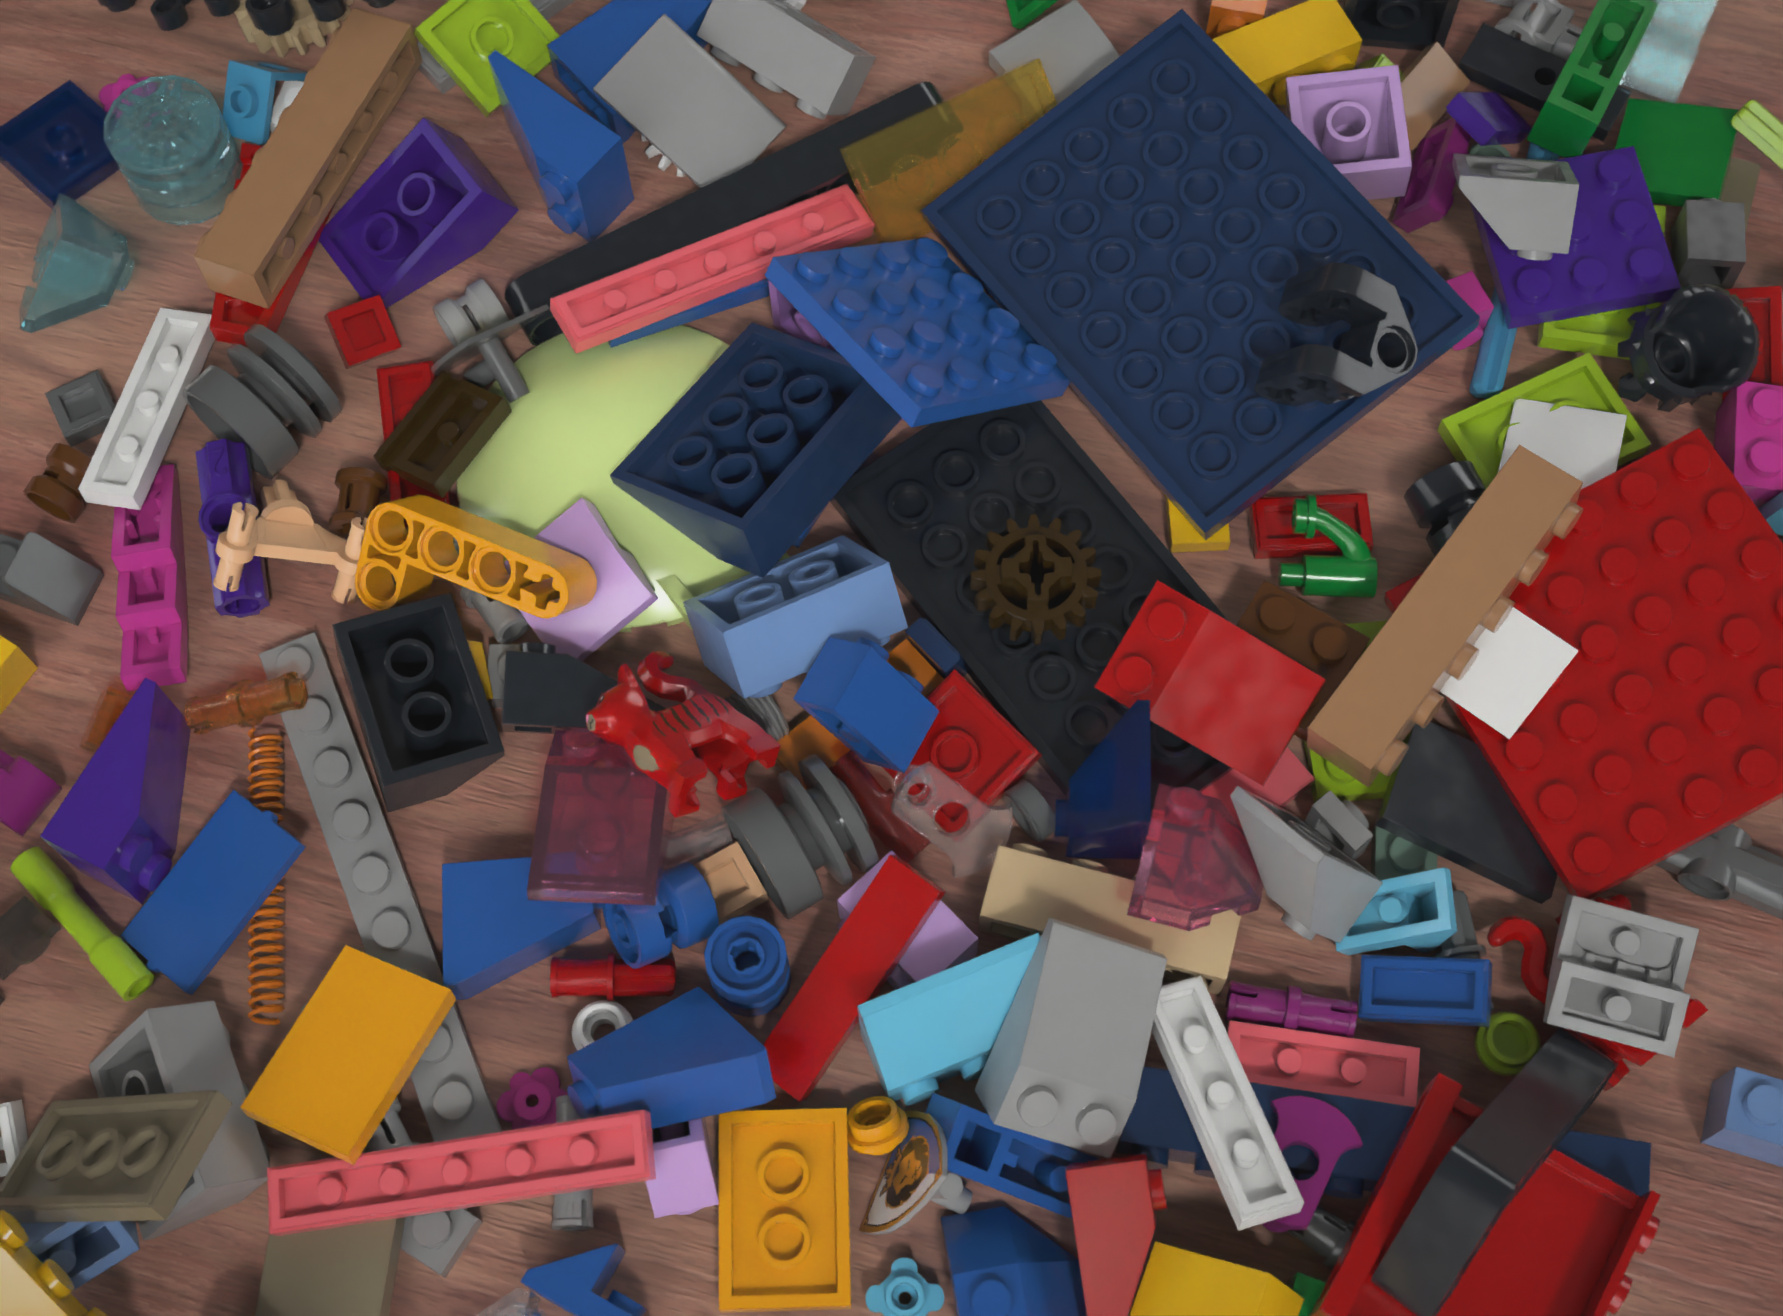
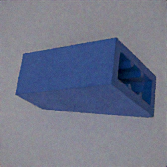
[442,852,611,1000]
[567,986,776,1129]

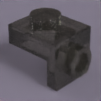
[0,896,61,981]

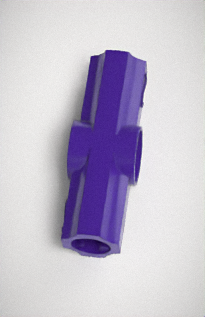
[195,439,270,618]

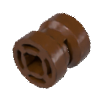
[24,443,91,523]

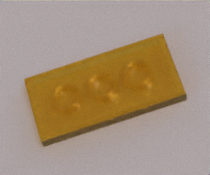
[840,58,1058,243]

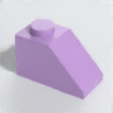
[646,1117,719,1218]

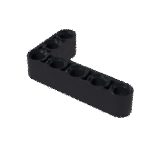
[1371,1027,1618,1316]

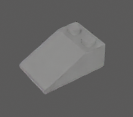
[975,917,1167,1158]

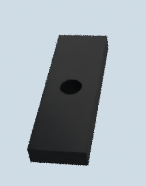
[1458,23,1632,142]

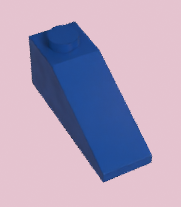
[925,1093,1101,1219]

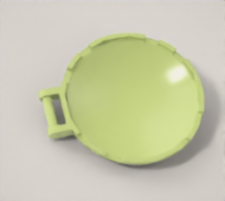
[456,325,789,632]

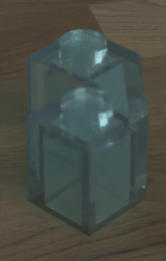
[1619,0,1719,104]

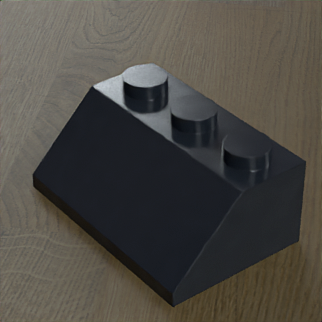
[332,592,505,813]

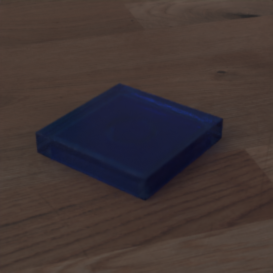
[0,80,143,214]

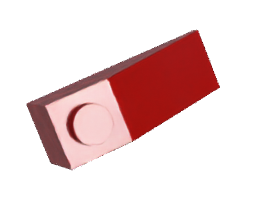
[1065,1154,1167,1316]

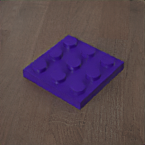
[1470,146,1681,329]

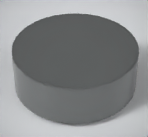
[1004,779,1059,842]

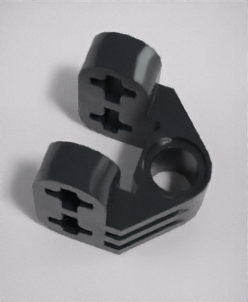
[1255,262,1418,406]

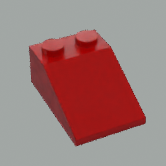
[1094,580,1327,786]

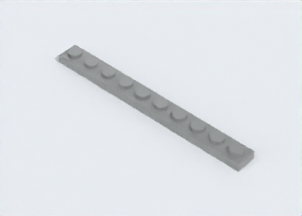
[259,632,502,1142]

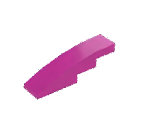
[111,464,188,691]

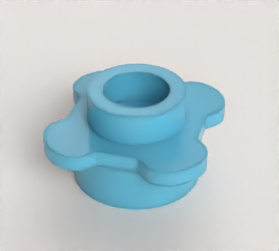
[865,1258,944,1316]

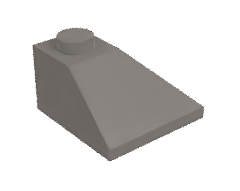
[1452,153,1579,261]
[1230,786,1383,943]

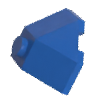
[941,1206,1087,1316]

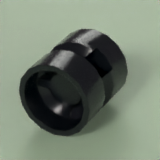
[1404,461,1486,557]

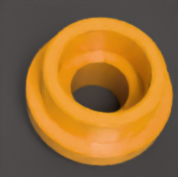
[847,1096,909,1155]

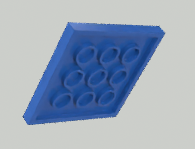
[765,237,1070,428]

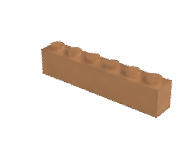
[193,7,423,309]
[1307,445,1583,788]

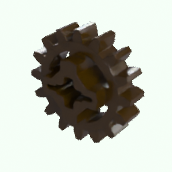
[970,514,1101,645]

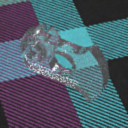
[891,762,1012,878]

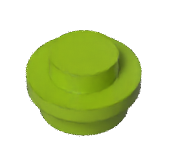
[1475,1012,1541,1076]

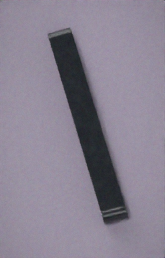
[504,82,963,346]

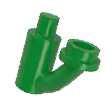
[1278,494,1378,598]

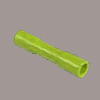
[10,847,155,1001]

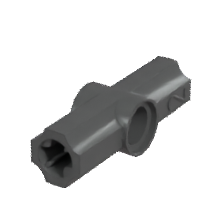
[1655,824,1783,920]

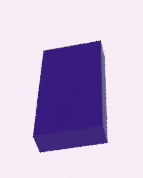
[1445,92,1532,146]

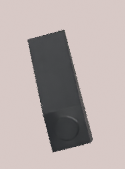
[502,642,667,736]

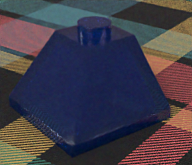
[1054,700,1151,859]

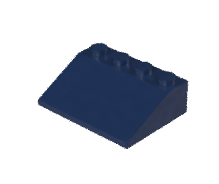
[610,322,901,578]

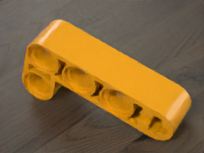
[355,494,597,619]

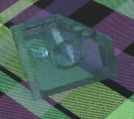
[19,193,135,333]

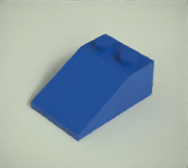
[488,50,634,242]

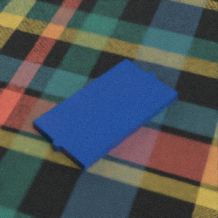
[120,790,306,995]

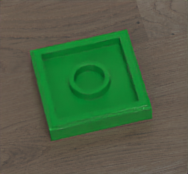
[1615,98,1739,207]

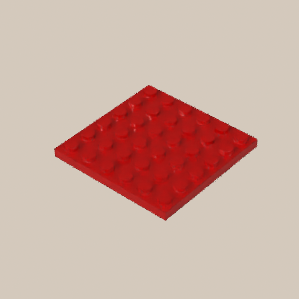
[1384,428,1783,899]

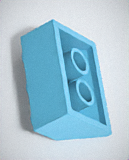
[857,933,1040,1105]

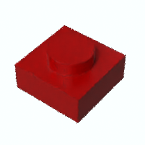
[324,294,401,369]

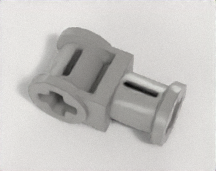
[1494,0,1583,61]

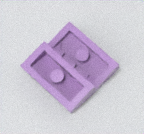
[504,498,659,662]

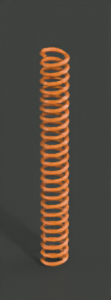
[247,726,286,1025]

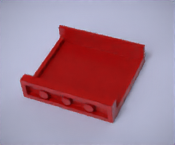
[1309,1073,1661,1316]

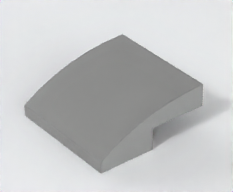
[989,0,1120,125]
[1544,894,1699,1057]

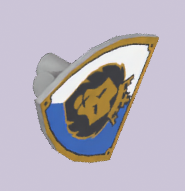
[859,1111,972,1235]

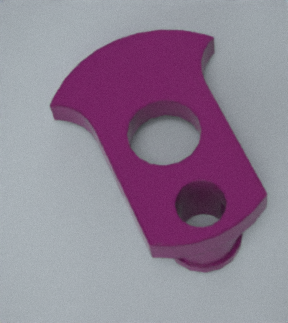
[1262,1096,1363,1233]

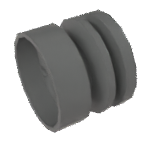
[183,324,342,480]
[721,754,879,920]

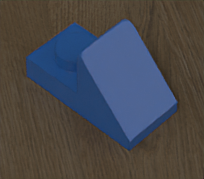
[520,1244,647,1316]

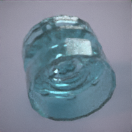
[104,75,242,225]

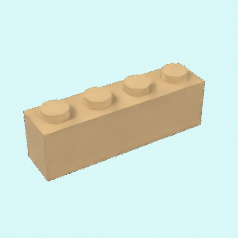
[978,843,1243,995]

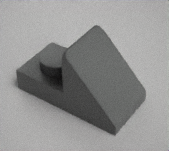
[0,531,104,626]

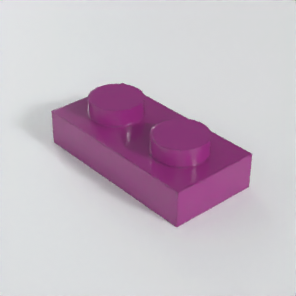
[1392,118,1471,233]

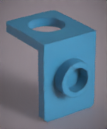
[221,60,307,144]

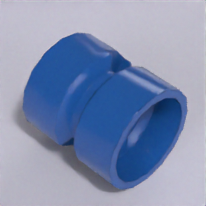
[602,861,719,969]
[704,915,792,1017]

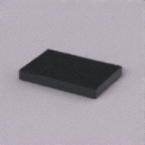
[1375,722,1558,904]

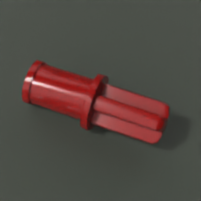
[550,952,677,1002]

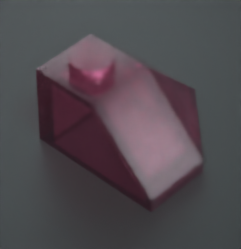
[1127,784,1263,931]

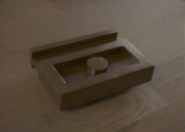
[373,371,512,498]

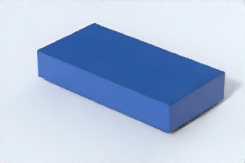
[1358,955,1492,1027]

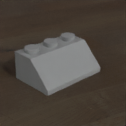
[89,1000,270,1241]

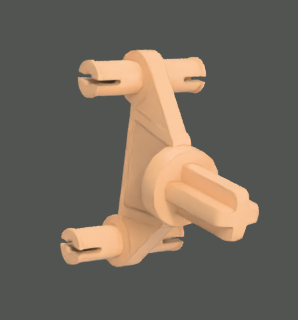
[213,479,368,604]

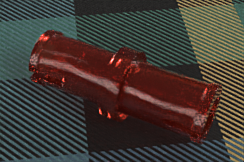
[829,749,931,863]

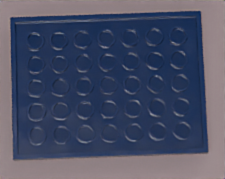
[921,9,1480,540]

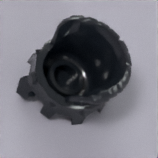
[1618,283,1760,412]

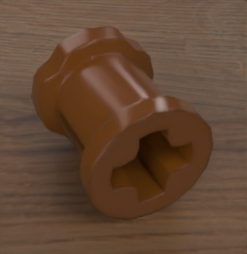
[328,467,388,539]

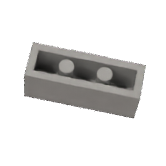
[697,0,876,120]

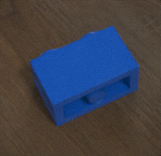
[793,637,939,773]

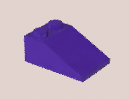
[318,117,519,308]
[40,677,191,904]

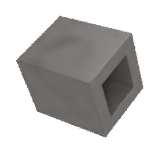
[1671,198,1746,289]

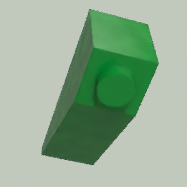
[1526,0,1659,158]

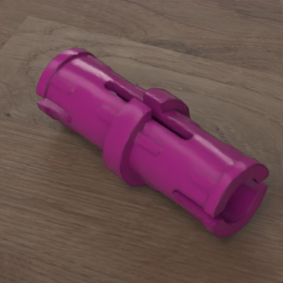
[1225,980,1358,1038]

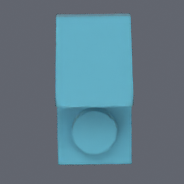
[1335,867,1457,956]

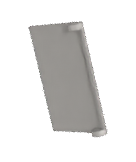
[593,14,787,188]

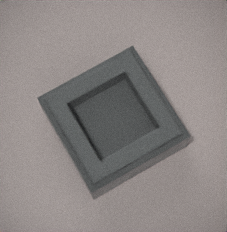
[45,370,116,447]

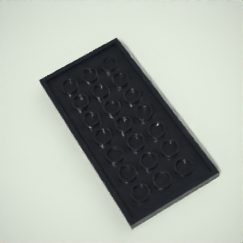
[830,400,1233,857]

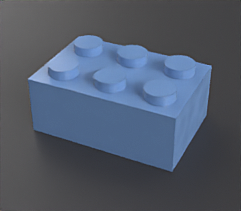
[683,535,908,699]

